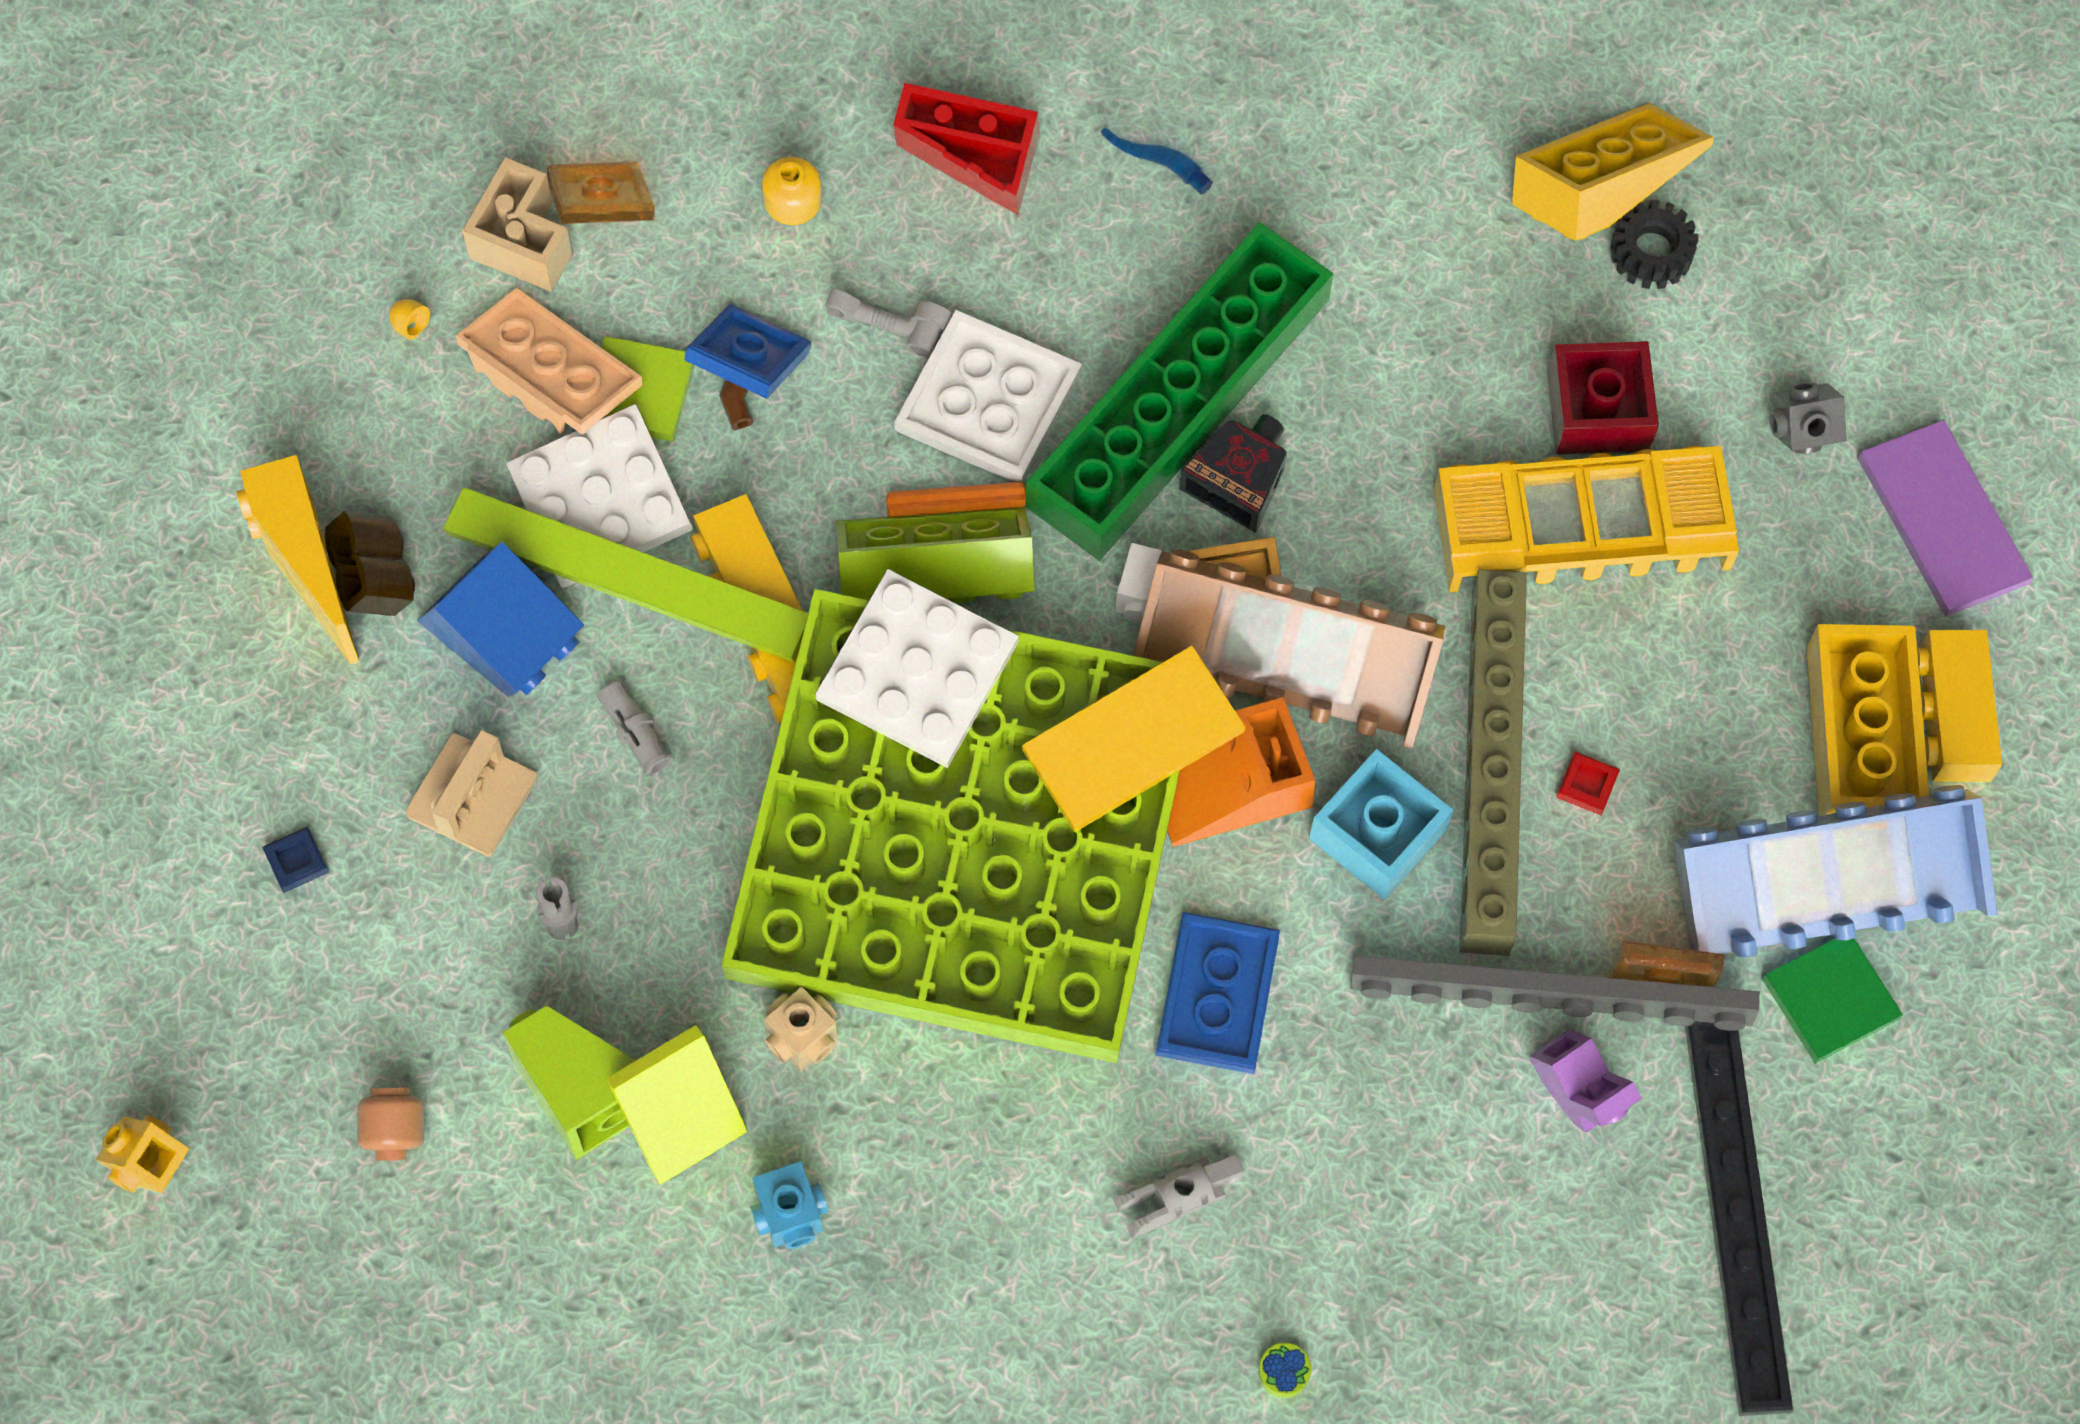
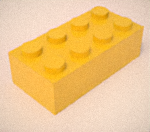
[1806,624,1929,828]

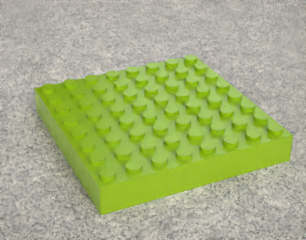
[721,589,1180,1064]

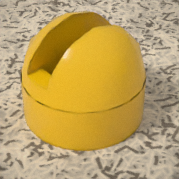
[389,298,430,340]

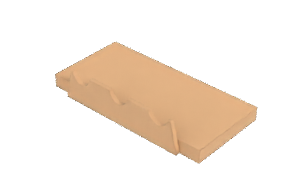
[456,288,643,434]

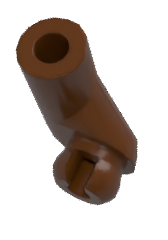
[719,380,754,431]

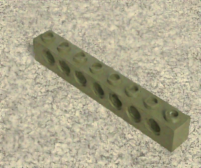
[1460,570,1527,956]

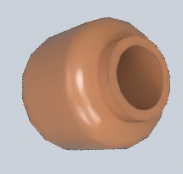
[357,1088,424,1161]

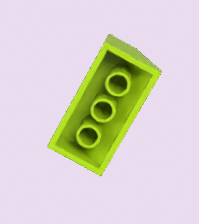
[836,506,1035,603]

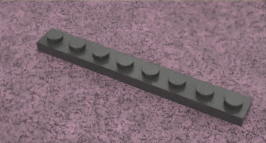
[1351,955,1760,1031]

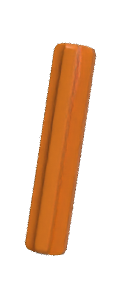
[886,482,1026,517]

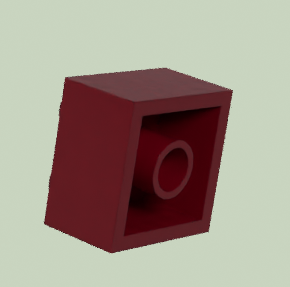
[1547,341,1659,454]

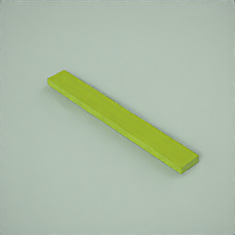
[443,487,808,663]

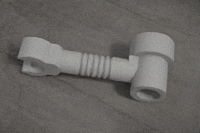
[825,289,953,358]

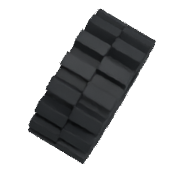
[1610,200,1698,289]

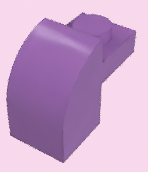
[1529,1029,1642,1133]

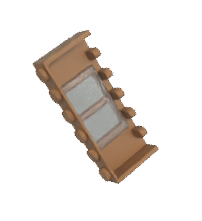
[1133,549,1445,749]

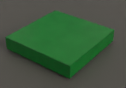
[1762,938,1903,1064]

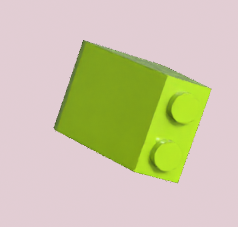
[502,1005,636,1160]

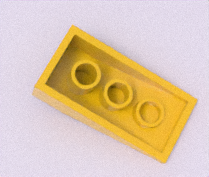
[1512,103,1714,241]
[236,455,359,664]

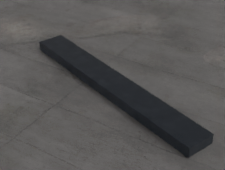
[1685,1021,1794,1416]

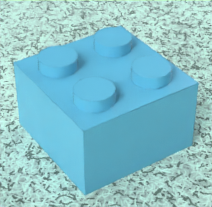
[1309,749,1453,900]

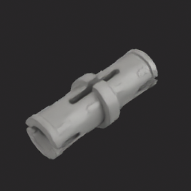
[598,680,673,776]
[536,877,579,940]

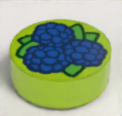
[1258,1343,1311,1398]

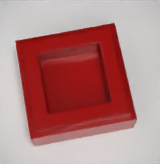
[1556,751,1620,816]

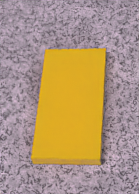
[1022,646,1245,832]

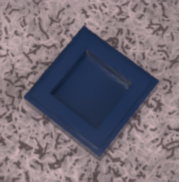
[262,827,329,893]

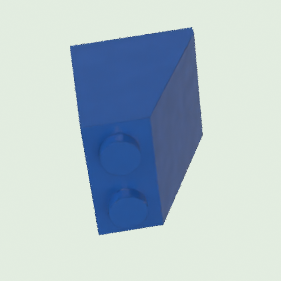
[417,542,584,697]

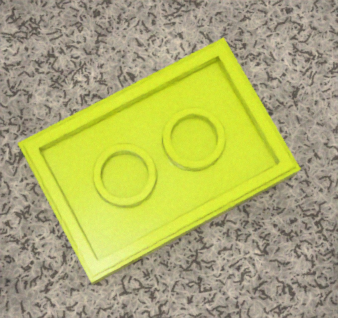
[606,1025,748,1185]

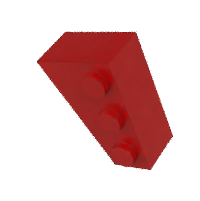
[893,83,1040,215]

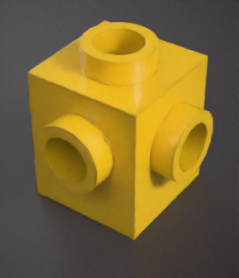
[95,1115,189,1193]

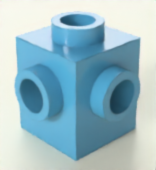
[750,1161,829,1249]

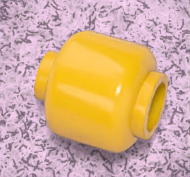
[761,156,822,226]

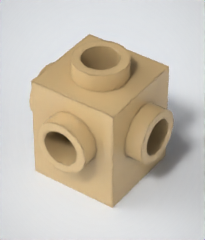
[764,986,838,1072]

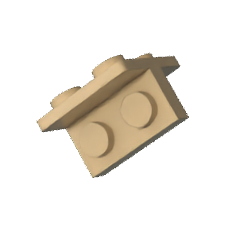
[405,730,538,857]

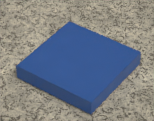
[684,304,811,399]

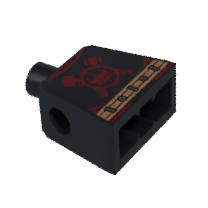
[1179,414,1287,533]

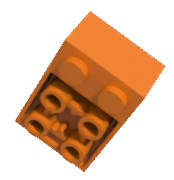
[1167,697,1315,847]

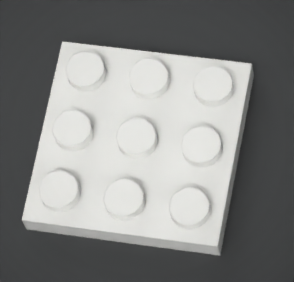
[894,310,1082,483]
[506,404,693,588]
[815,569,1019,768]

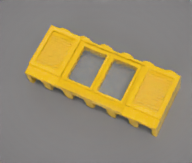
[1434,445,1739,592]

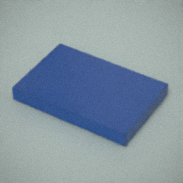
[1155,912,1280,1074]

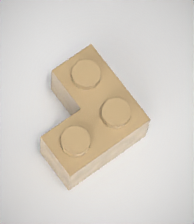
[462,157,573,292]

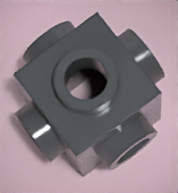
[1769,382,1847,454]

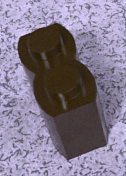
[325,511,415,616]

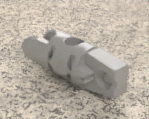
[1112,1154,1244,1239]

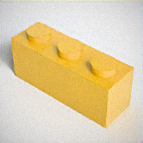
[1917,630,2002,782]

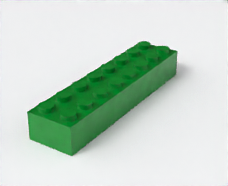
[1025,222,1334,561]

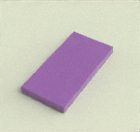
[1857,420,2033,617]

